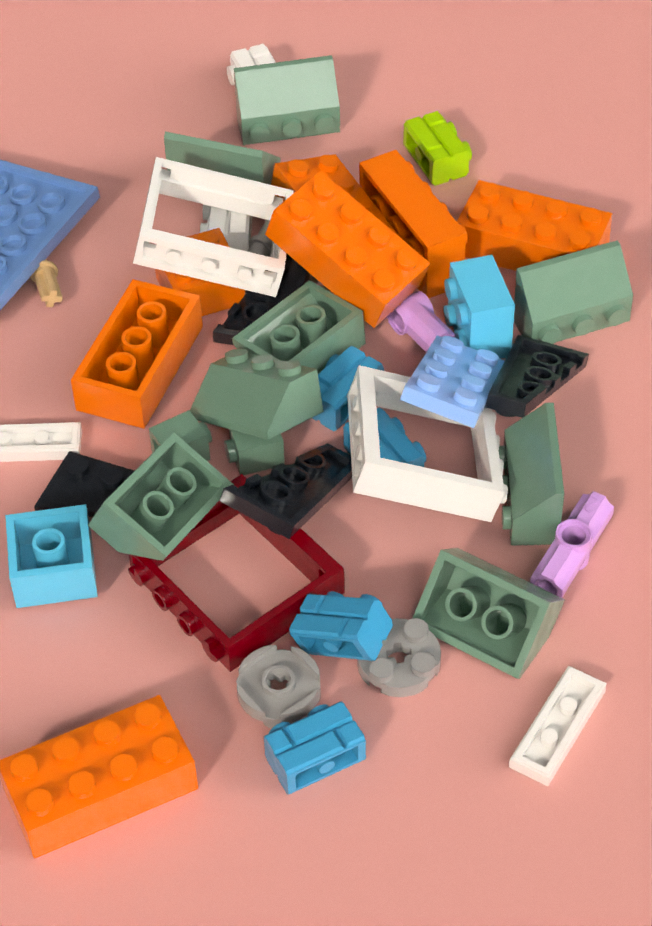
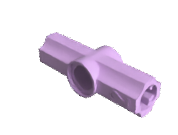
[387,291,455,352]
[530,491,614,598]

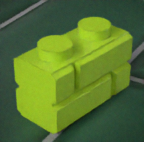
[403,111,472,186]

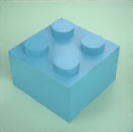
[443,255,515,359]
[5,504,98,608]

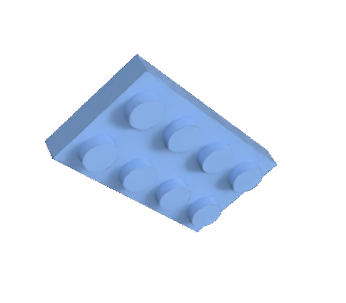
[400,335,504,428]

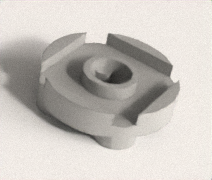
[357,618,441,697]
[236,645,321,728]

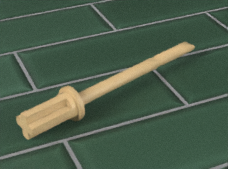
[30,259,62,307]

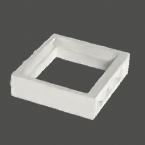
[133,157,294,297]
[347,365,508,522]

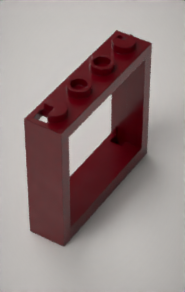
[128,474,345,672]

